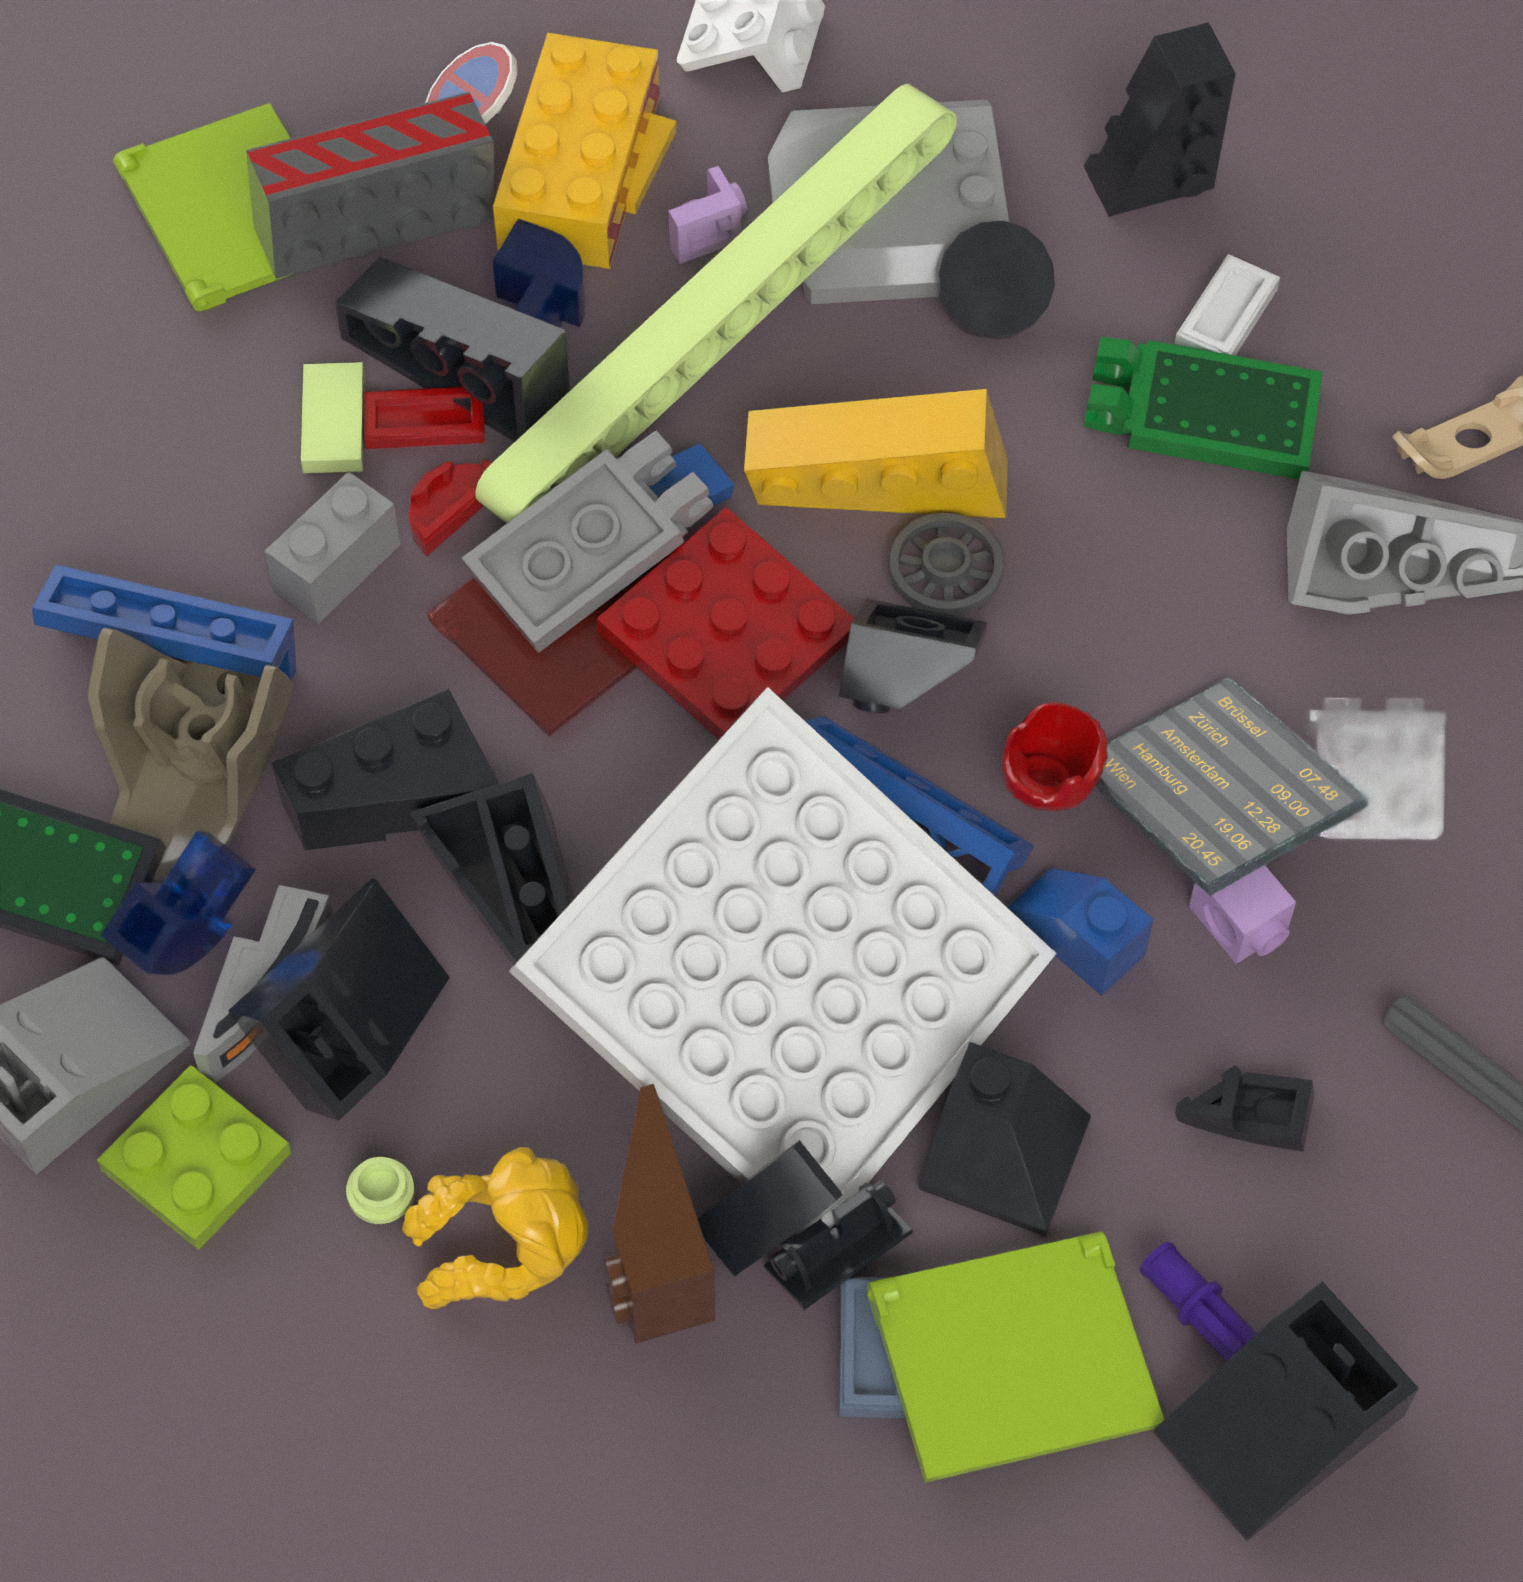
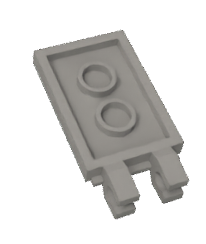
[461,431,714,653]

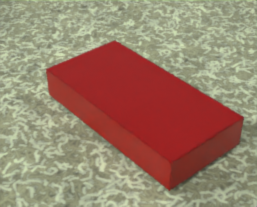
[364,387,485,449]

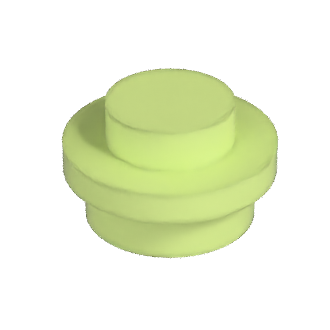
[346,1157,415,1224]

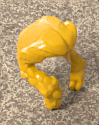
[402,1147,589,1309]

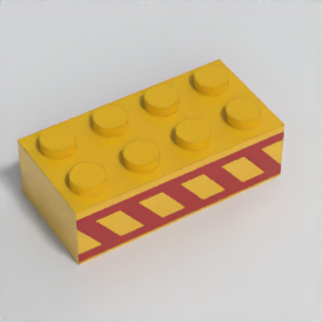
[493,32,660,269]

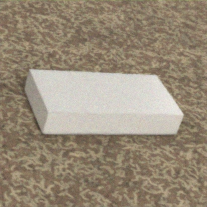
[1174,254,1280,356]

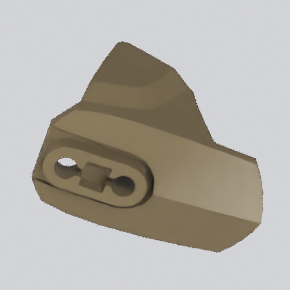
[88,628,294,884]

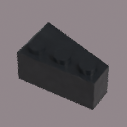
[1084,22,1236,217]
[272,689,499,850]
[409,773,575,966]

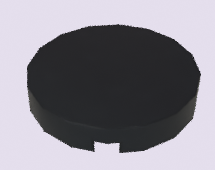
[938,221,1055,339]

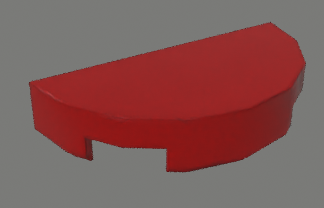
[408,459,493,556]

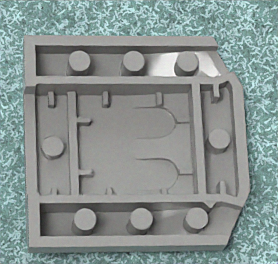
[768,99,1009,304]

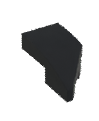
[1175,1065,1315,1152]

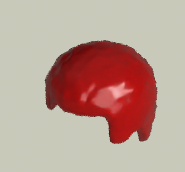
[1002,702,1108,811]

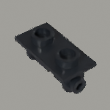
[764,1181,913,1310]

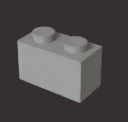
[264,471,401,624]

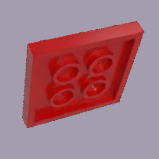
[596,507,855,740]

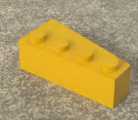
[744,389,1008,518]

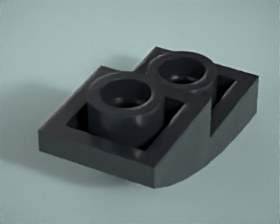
[697,1140,843,1277]

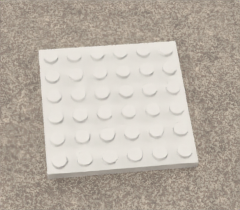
[509,687,1057,1235]

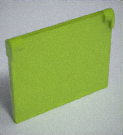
[113,103,292,312]
[867,1231,1165,1483]

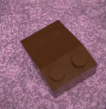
[604,1084,715,1344]

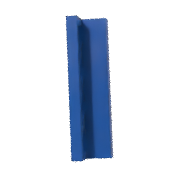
[32,565,297,681]
[804,716,1035,897]

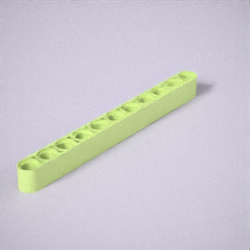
[475,84,957,523]

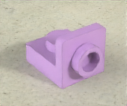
[668,166,747,264]

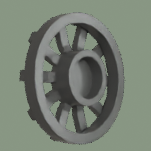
[889,513,1004,616]

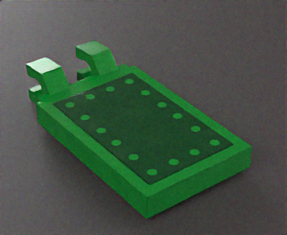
[1083,337,1323,480]

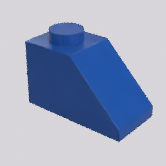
[1007,868,1154,996]

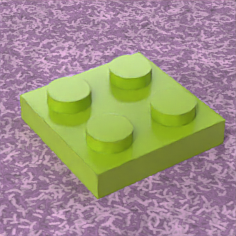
[97,1065,292,1250]

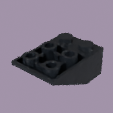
[228,879,450,1121]
[1154,1281,1419,1541]

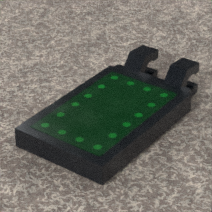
[0,789,166,965]

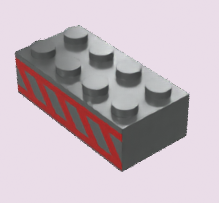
[246,91,494,279]

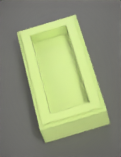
[301,362,365,474]

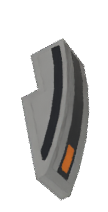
[193,885,333,1084]

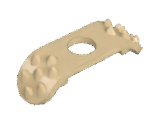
[1392,376,1523,479]

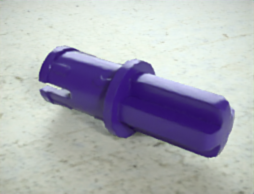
[1139,1242,1257,1361]

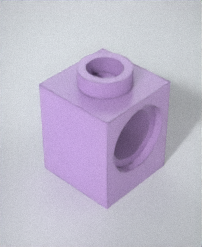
[1189,864,1296,964]

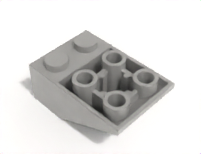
[0,957,191,1175]

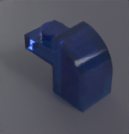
[493,219,585,328]
[101,831,256,975]

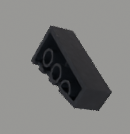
[335,257,570,442]

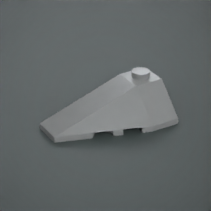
[1287,471,1523,615]

